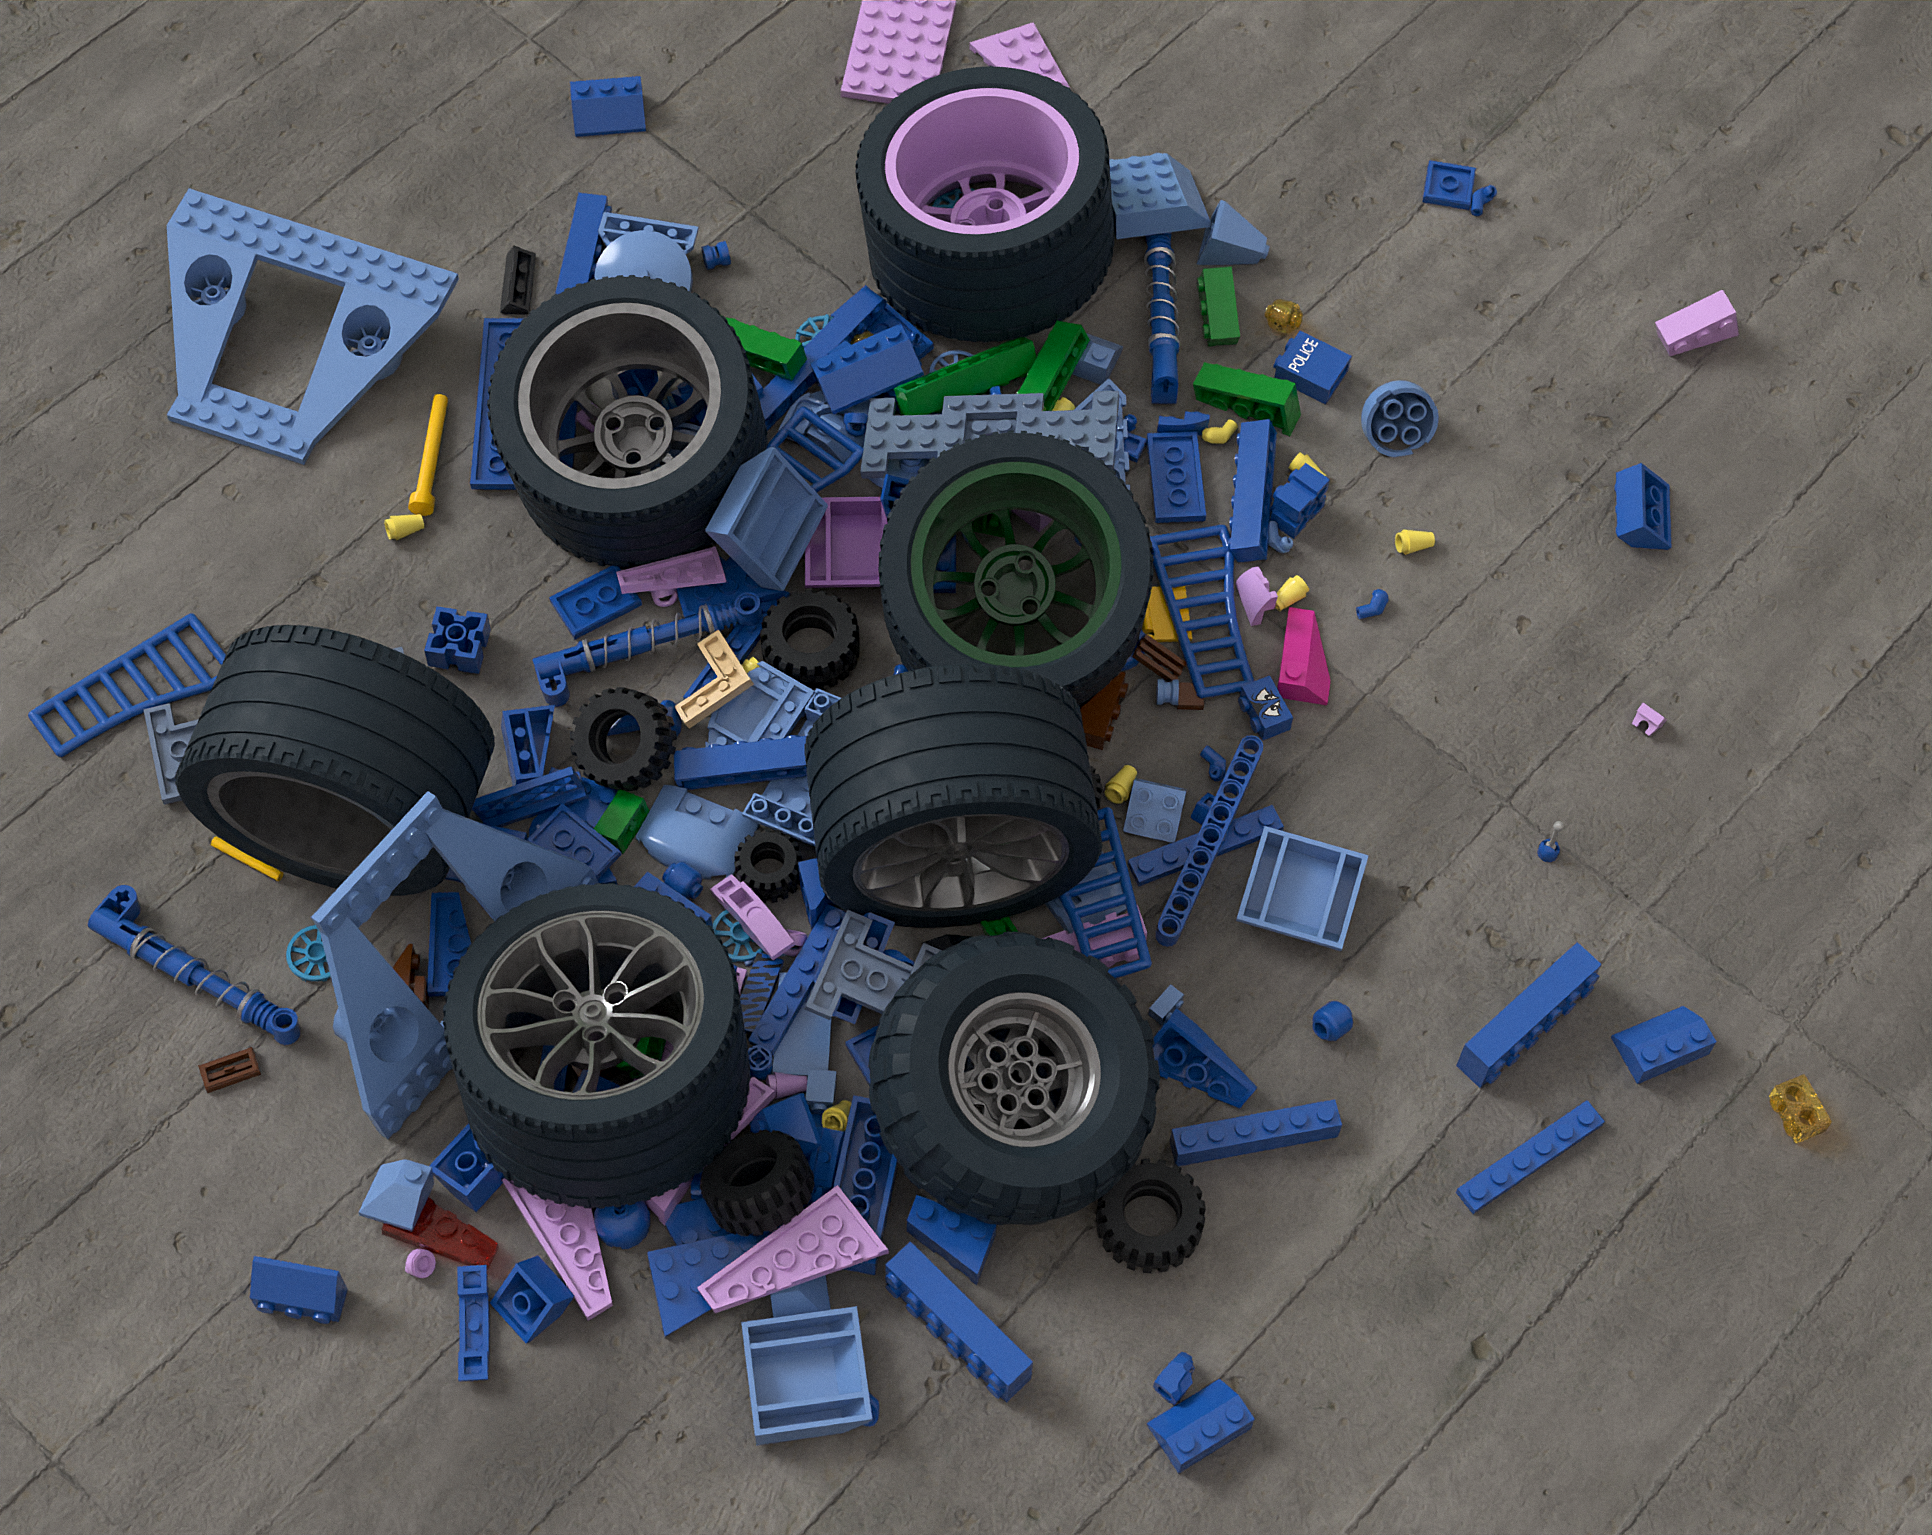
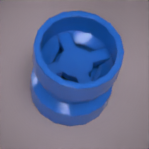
[701,241,731,270]
[748,1045,773,1081]

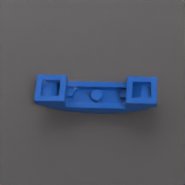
[457,1265,490,1382]

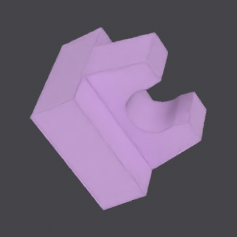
[1632,703,1667,736]

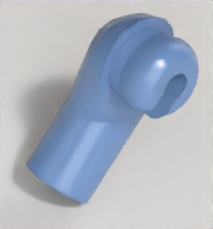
[1268,521,1293,553]

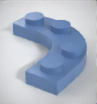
[778,391,876,441]

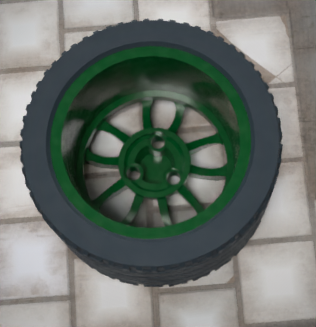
[878,430,1154,706]

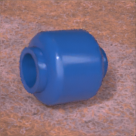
[662,862,703,900]
[1312,1001,1353,1041]

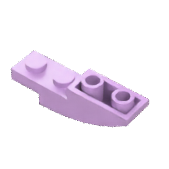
[710,874,795,960]

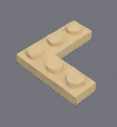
[675,629,754,729]

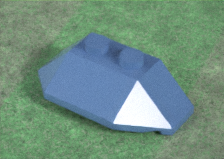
[598,212,699,254]

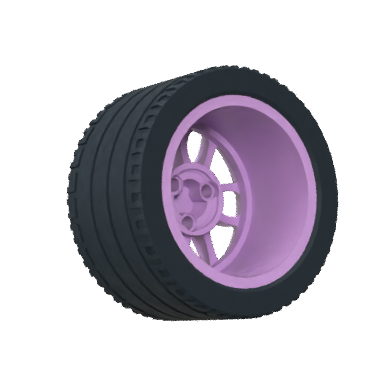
[855,67,1114,342]

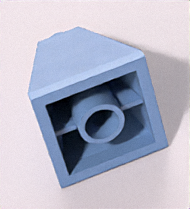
[1197,200,1270,265]

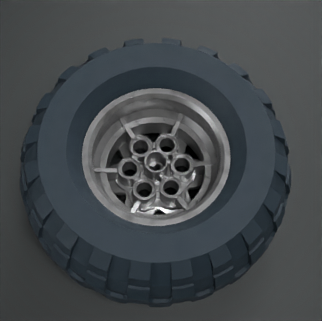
[869,932,1160,1225]

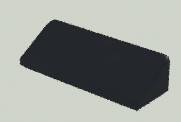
[500,246,536,315]

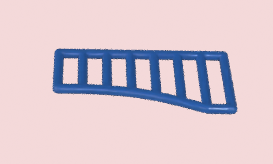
[719,406,864,564]
[1150,524,1255,698]
[28,613,226,757]
[1059,807,1152,979]

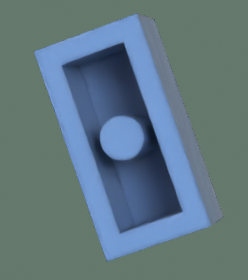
[1148,984,1184,1025]

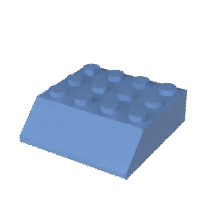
[1109,153,1211,239]
[705,447,829,591]
[1236,826,1369,951]
[741,1306,872,1445]

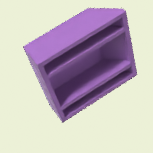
[805,497,888,588]

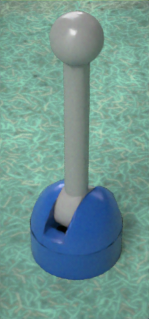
[1537,821,1564,862]

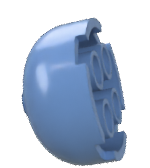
[1361,380,1438,457]

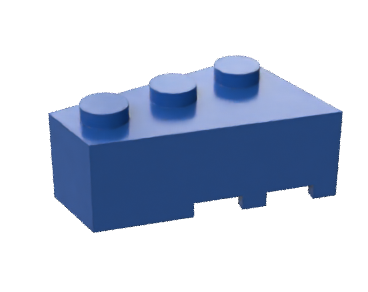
[907,1195,997,1285]

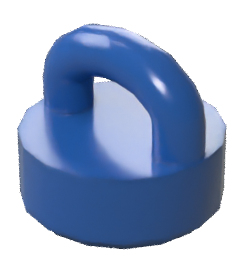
[844,413,868,437]

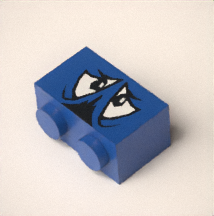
[1238,676,1293,741]

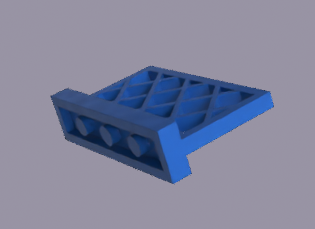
[472,766,588,827]

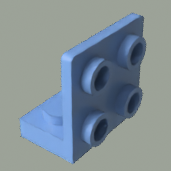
[1123,778,1187,843]

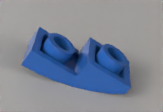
[1157,411,1210,436]

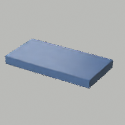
[772,972,832,1079]

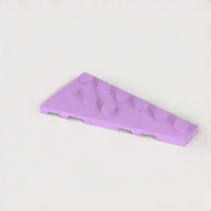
[969,23,1070,88]
[502,1178,613,1321]
[697,1185,889,1313]

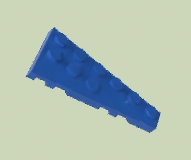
[647,1224,784,1338]

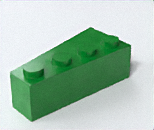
[1193,362,1301,437]

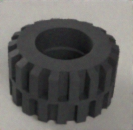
[734,829,802,903]

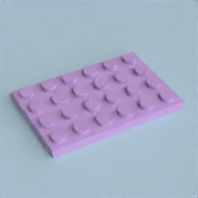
[841,0,956,104]

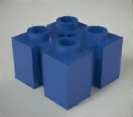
[1270,463,1330,539]
[424,606,491,674]

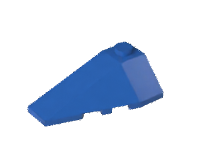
[1152,1008,1257,1108]

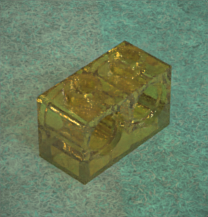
[1769,1074,1832,1144]

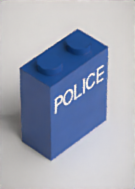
[1273,331,1352,405]

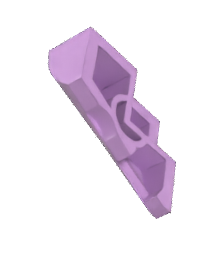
[1235,566,1278,626]

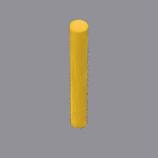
[211,836,284,881]

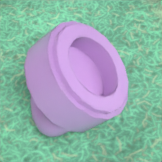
[650,588,678,607]
[784,929,808,956]
[405,1248,436,1278]

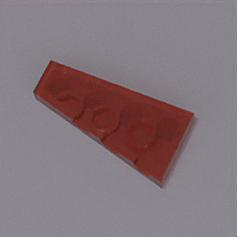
[381,1197,499,1270]

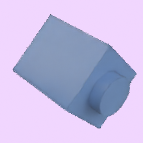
[806,1069,837,1114]

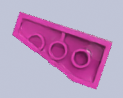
[1277,607,1331,705]

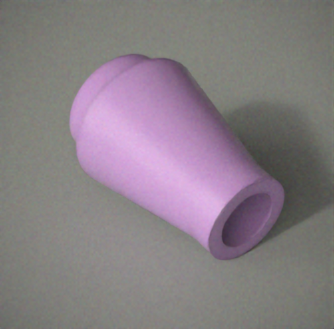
[766,1072,807,1099]

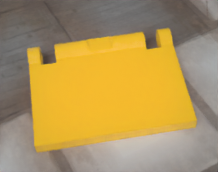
[1142,586,1192,642]

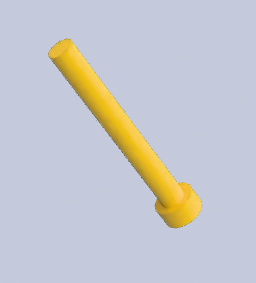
[408,394,448,516]

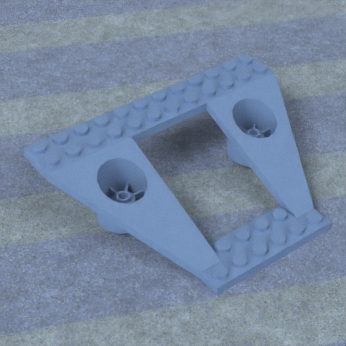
[167,188,459,465]
[311,791,598,1140]

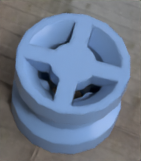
[1156,679,1179,705]

